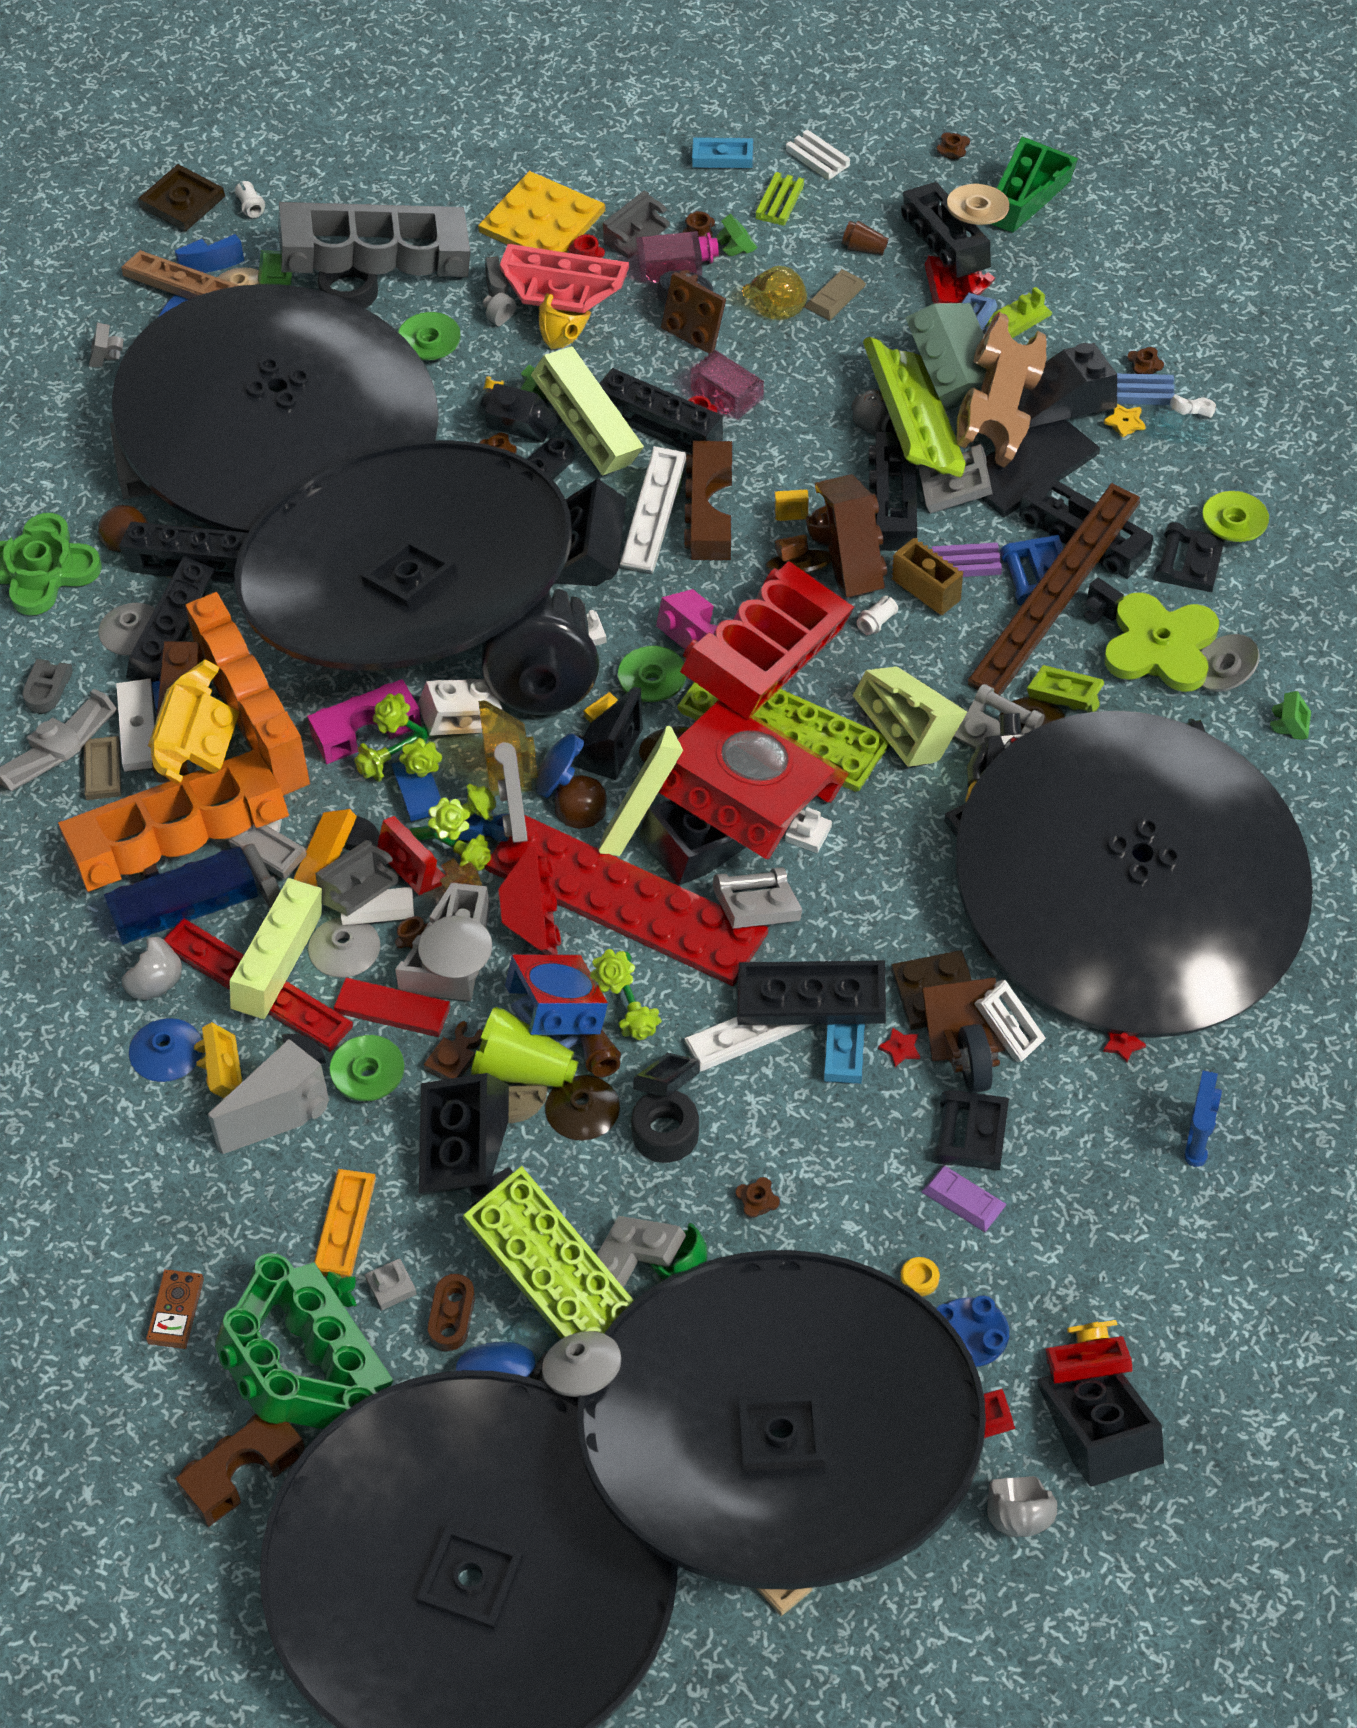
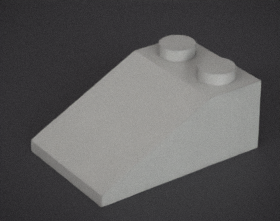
[208,1039,329,1154]

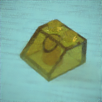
[478,700,538,796]

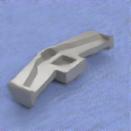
[0,689,117,791]

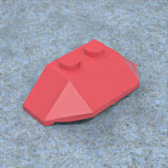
[500,244,629,313]

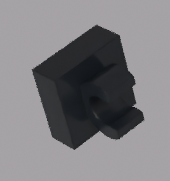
[1084,577,1124,624]

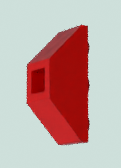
[498,846,561,955]

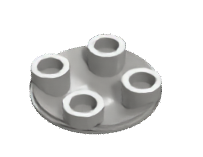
[418,916,492,981]

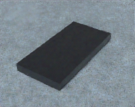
[981,419,1100,518]
[737,960,886,1025]

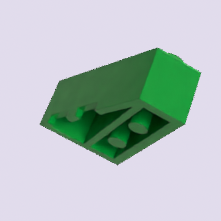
[992,136,1078,233]

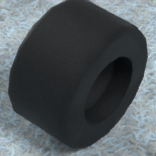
[631,1090,699,1163]

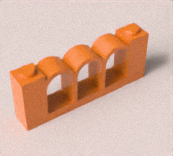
[185,592,310,796]
[58,749,289,892]

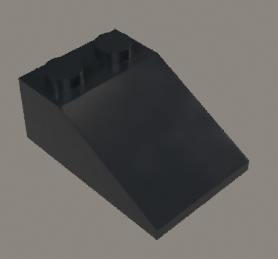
[1018,343,1117,428]
[638,800,746,886]
[419,1073,509,1195]
[1037,1373,1164,1487]

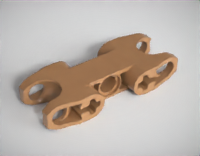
[957,312,1047,468]

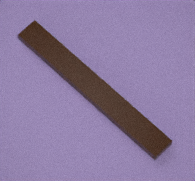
[968,483,1140,696]

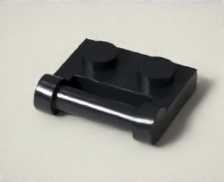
[1154,522,1225,592]
[932,1090,1009,1170]

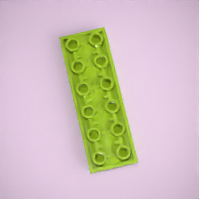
[863,337,965,478]
[677,682,890,792]
[462,1166,634,1339]

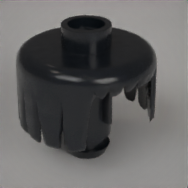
[482,589,599,715]

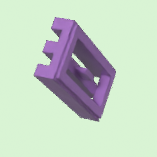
[932,543,1002,577]

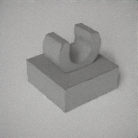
[89,322,124,367]
[365,1258,417,1311]

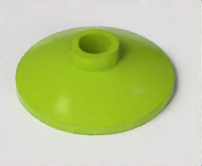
[1202,491,1269,542]

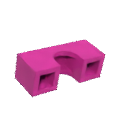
[656,589,717,649]
[307,679,422,764]

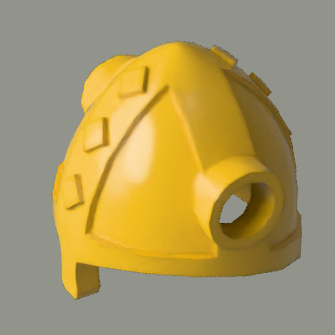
[539,293,591,349]

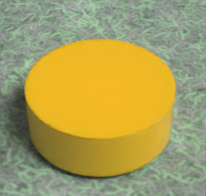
[900,1257,940,1296]

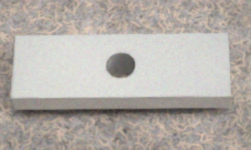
[116,679,155,772]

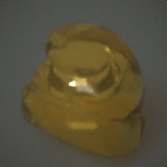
[742,266,807,320]

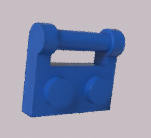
[1000,535,1063,605]
[1184,1070,1222,1167]

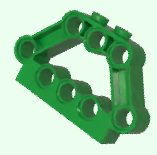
[215,1253,393,1429]

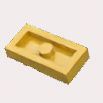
[194,1022,242,1098]

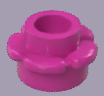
[697,233,719,264]

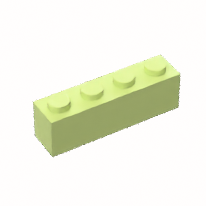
[531,346,644,476]
[230,878,322,1020]

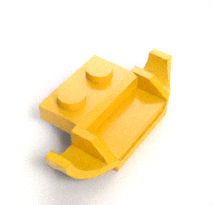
[148,659,240,784]

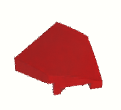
[924,256,995,304]

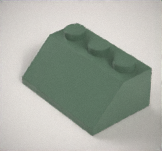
[905,303,987,411]

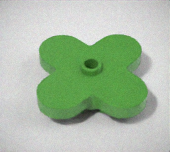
[0,513,102,615]

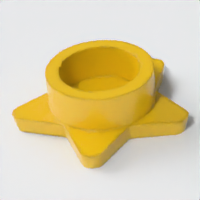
[1104,404,1146,437]
[1067,1320,1118,1343]

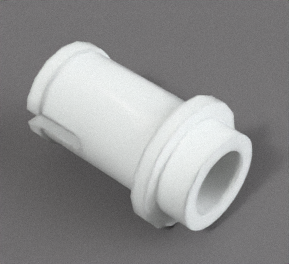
[235,181,265,218]
[857,596,898,635]

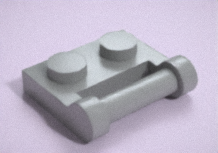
[918,444,993,513]
[954,684,1045,749]
[713,867,802,928]

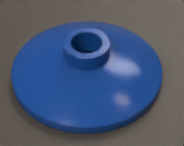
[129,1018,202,1082]

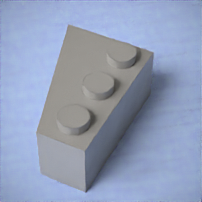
[395,883,490,1001]

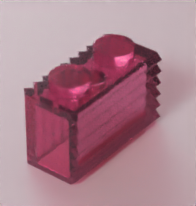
[636,231,702,282]
[690,349,764,419]

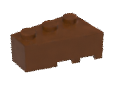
[814,474,887,598]

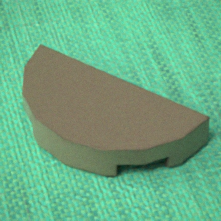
[508,1085,548,1123]

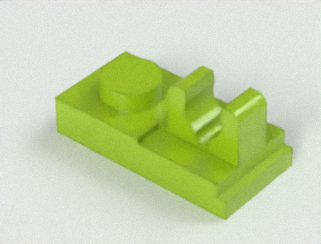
[985,287,1052,338]
[1027,665,1104,713]

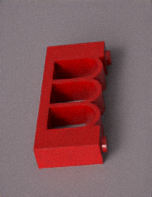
[680,561,854,720]

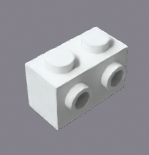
[418,679,502,735]

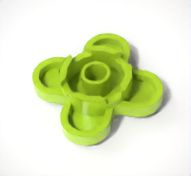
[1104,592,1219,692]

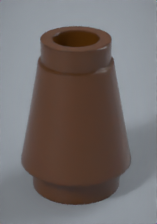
[841,220,889,256]
[579,1030,621,1077]

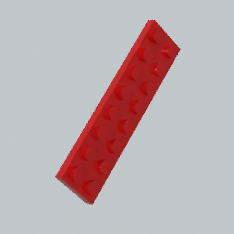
[485,815,768,986]

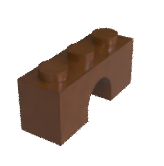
[175,1414,305,1528]

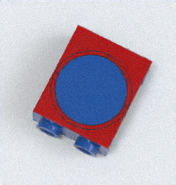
[505,955,608,1035]

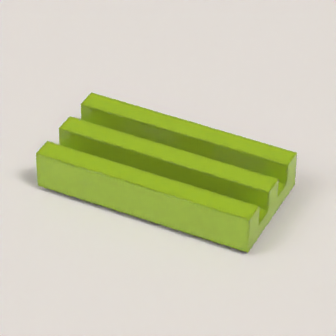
[756,172,804,226]

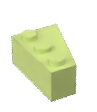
[852,666,967,767]

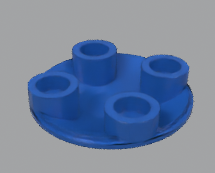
[535,733,584,798]
[936,1296,1009,1367]
[456,1341,536,1377]

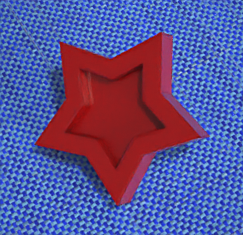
[878,1028,920,1067]
[1103,1032,1146,1063]

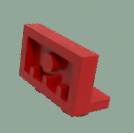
[377,816,447,895]

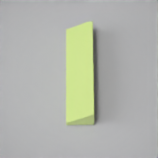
[598,726,683,856]

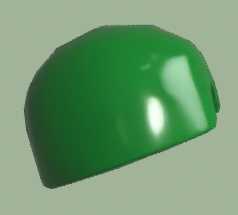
[650,1223,708,1280]

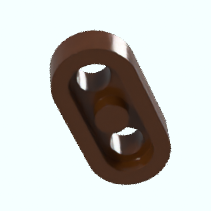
[428,1274,475,1351]

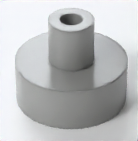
[483,292,516,326]

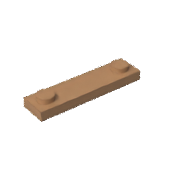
[121,250,239,300]

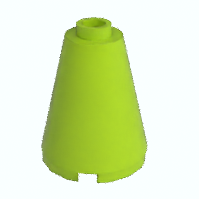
[471,1007,579,1088]

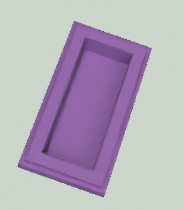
[922,1165,1006,1232]

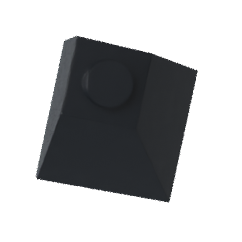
[577,687,643,780]

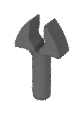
[242,843,280,909]

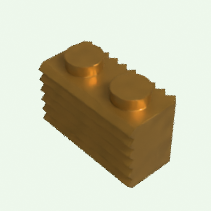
[891,538,963,615]

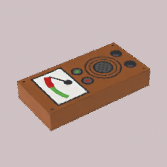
[146,1269,204,1349]

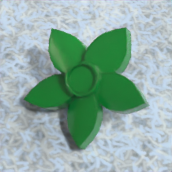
[326,1271,357,1308]

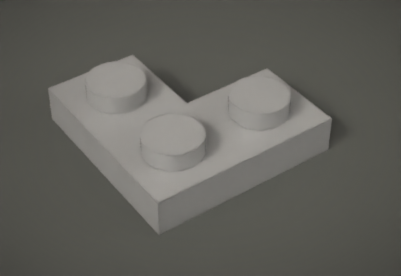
[597,1216,686,1288]

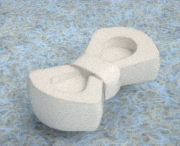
[1170,394,1216,418]

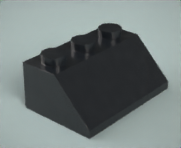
[554,478,627,586]

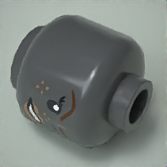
[851,389,895,436]

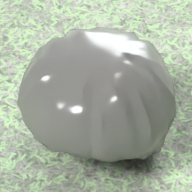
[121,937,182,1000]
[987,1476,1057,1537]

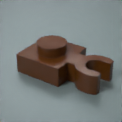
[423,1021,483,1080]

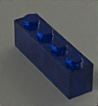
[104,846,258,945]

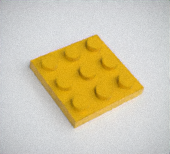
[478,171,605,253]

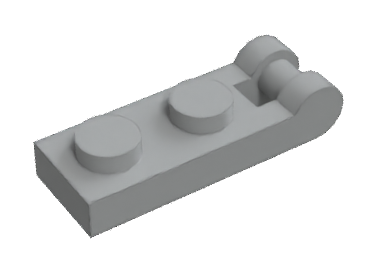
[494,742,528,843]

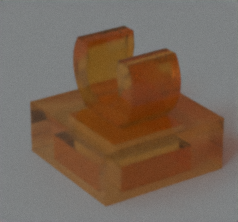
[440,858,482,893]

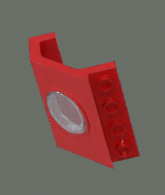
[659,700,849,859]

